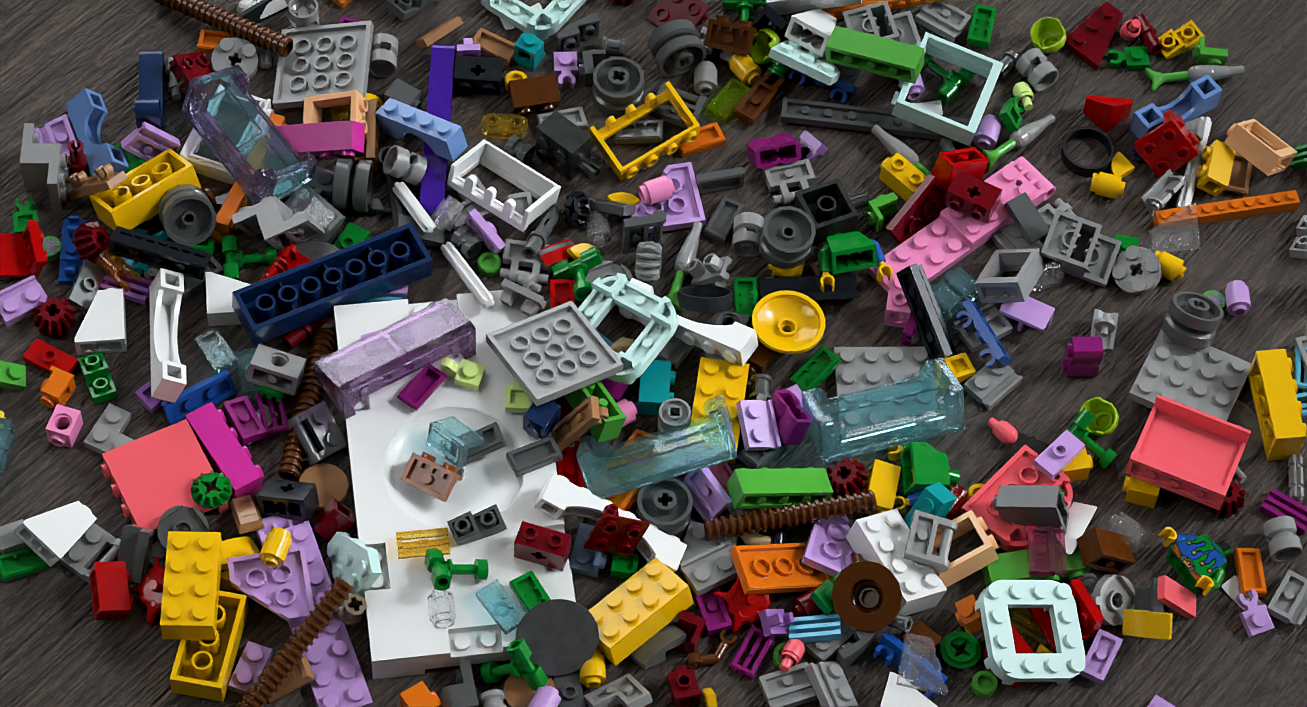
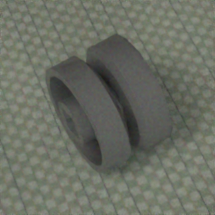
[648,19,707,77]
[592,57,644,117]
[332,157,373,213]
[158,184,216,245]
[758,206,816,269]
[1162,291,1224,349]
[636,476,693,538]

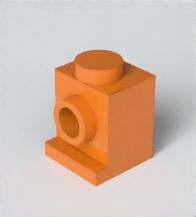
[40,366,76,408]
[955,594,983,635]

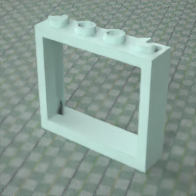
[891,32,1004,146]

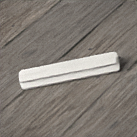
[392,182,436,234]

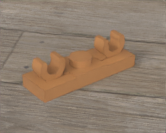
[355,99,380,171]
[67,163,127,200]
[551,396,609,451]

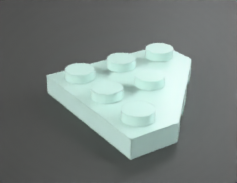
[768,39,841,86]
[327,532,382,597]

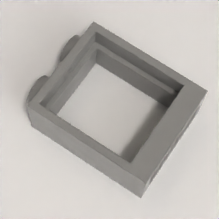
[974,248,1045,303]

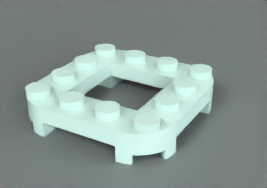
[481,0,586,40]
[578,273,679,385]
[975,580,1085,685]

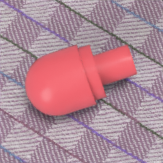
[1120,19,1141,41]
[987,417,1018,445]
[779,639,805,672]

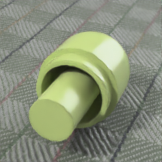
[1013,82,1034,111]

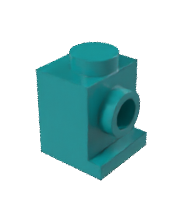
[514,32,546,71]

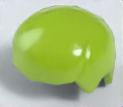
[1030,17,1067,54]
[750,28,781,65]
[1079,397,1119,437]

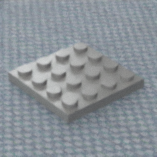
[272,20,374,109]
[486,301,624,406]
[1128,328,1251,421]
[833,347,939,437]

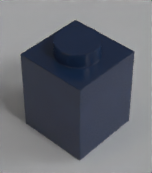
[523,401,561,439]

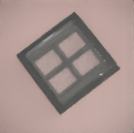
[285,182,346,242]

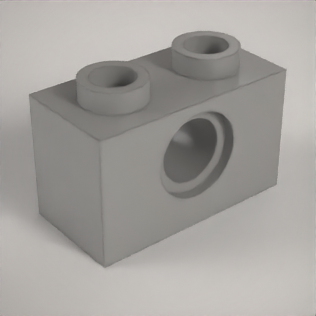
[247,344,306,396]

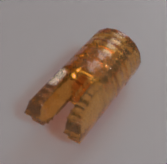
[96,249,141,292]

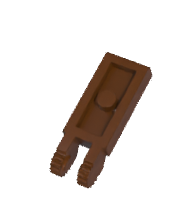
[733,71,786,126]

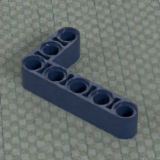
[135,50,165,132]

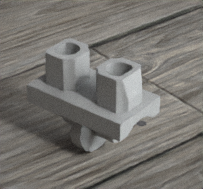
[687,253,732,287]
[500,273,547,317]
[1090,309,1119,356]

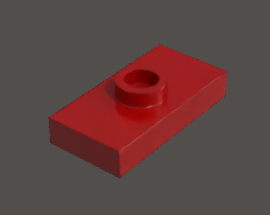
[22,338,79,374]

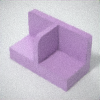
[999,296,1055,332]

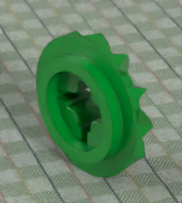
[191,470,232,509]
[939,631,981,671]

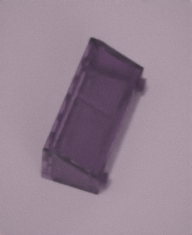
[314,298,476,420]

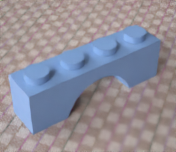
[1129,74,1222,139]
[65,88,129,176]
[375,98,468,162]

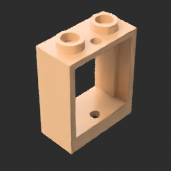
[303,90,368,143]
[1224,119,1297,176]
[932,510,999,588]

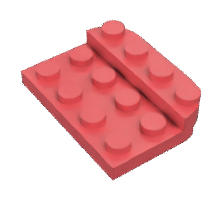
[961,445,1073,552]

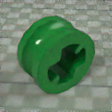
[767,60,790,79]

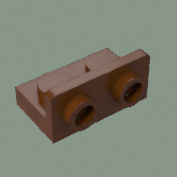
[704,15,757,55]

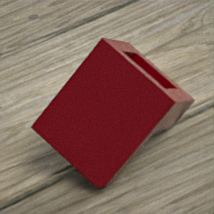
[314,497,354,541]
[673,610,706,654]

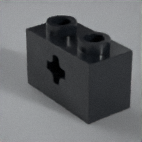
[454,55,503,95]
[257,479,320,521]

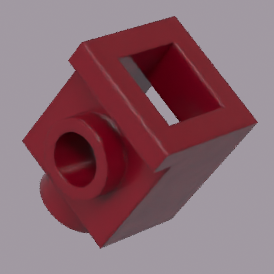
[667,666,701,707]

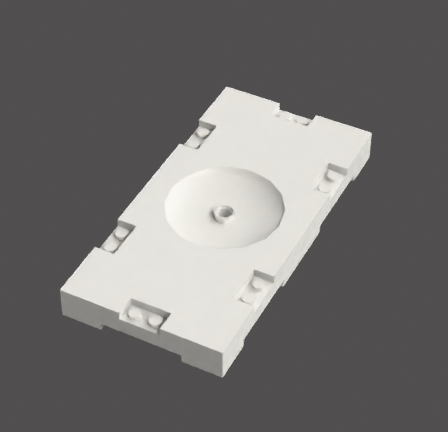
[334,290,576,680]

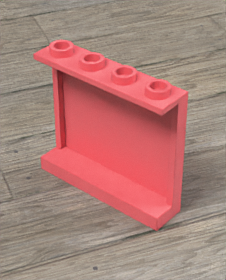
[1125,394,1251,510]
[100,419,229,534]

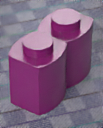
[746,133,802,169]
[1061,337,1104,377]
[770,390,812,445]

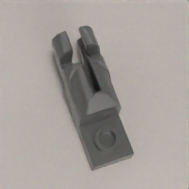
[440,658,479,707]

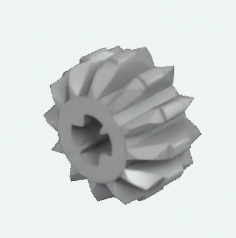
[635,241,662,282]

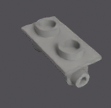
[1141,169,1186,216]

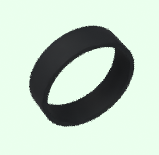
[1061,127,1114,177]
[679,285,733,312]

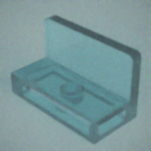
[427,416,484,468]

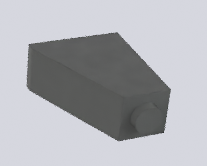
[994,485,1069,535]

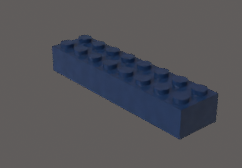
[232,222,433,346]

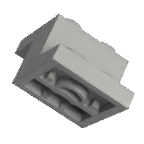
[842,0,921,45]
[20,123,70,211]
[231,196,325,252]
[1041,209,1122,287]

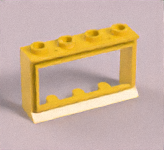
[589,81,700,181]

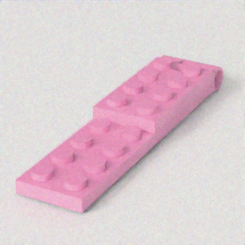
[867,156,1056,292]

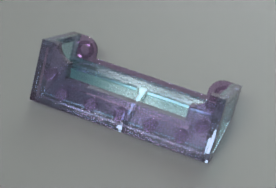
[181,64,318,205]

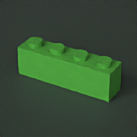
[826,26,924,84]
[564,381,626,443]
[726,467,834,509]
[981,544,1090,587]

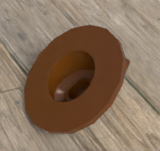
[832,554,902,632]

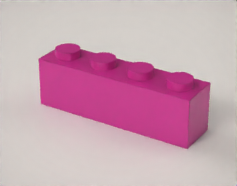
[269,120,365,162]
[185,402,264,499]

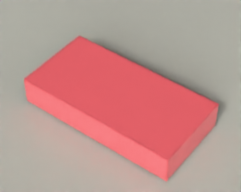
[1157,575,1196,619]

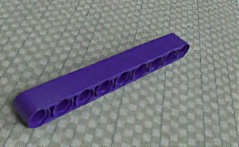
[420,44,456,221]

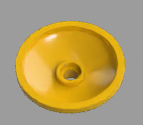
[752,290,825,354]

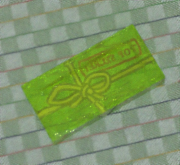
[705,78,751,124]

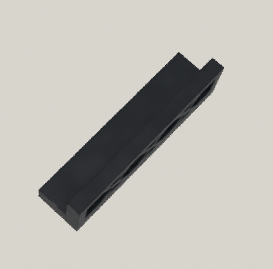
[108,226,212,280]
[896,263,957,363]
[758,274,860,301]

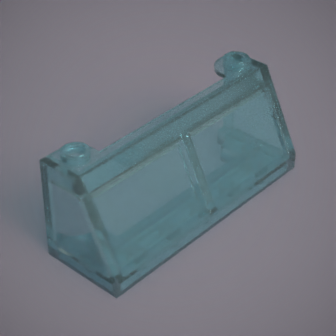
[802,358,965,464]
[576,395,737,499]

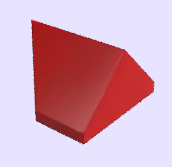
[1083,95,1133,133]

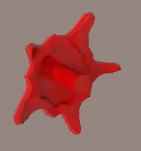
[129,556,165,626]
[713,574,771,633]

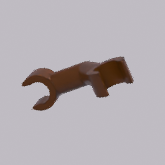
[686,629,737,669]

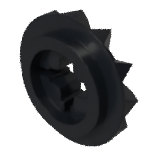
[562,191,590,229]

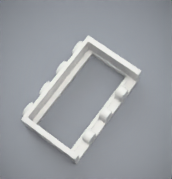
[180,81,274,185]
[447,139,561,233]

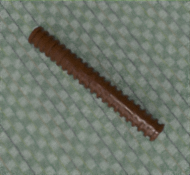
[153,0,293,57]
[277,328,336,481]
[704,490,877,541]
[237,577,355,707]

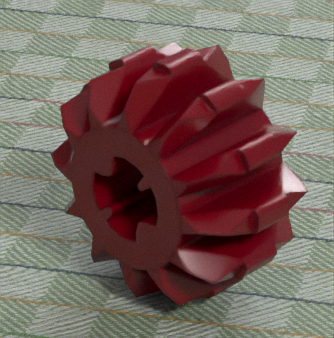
[72,222,110,263]
[33,295,75,338]
[827,456,869,497]
[1207,479,1246,519]

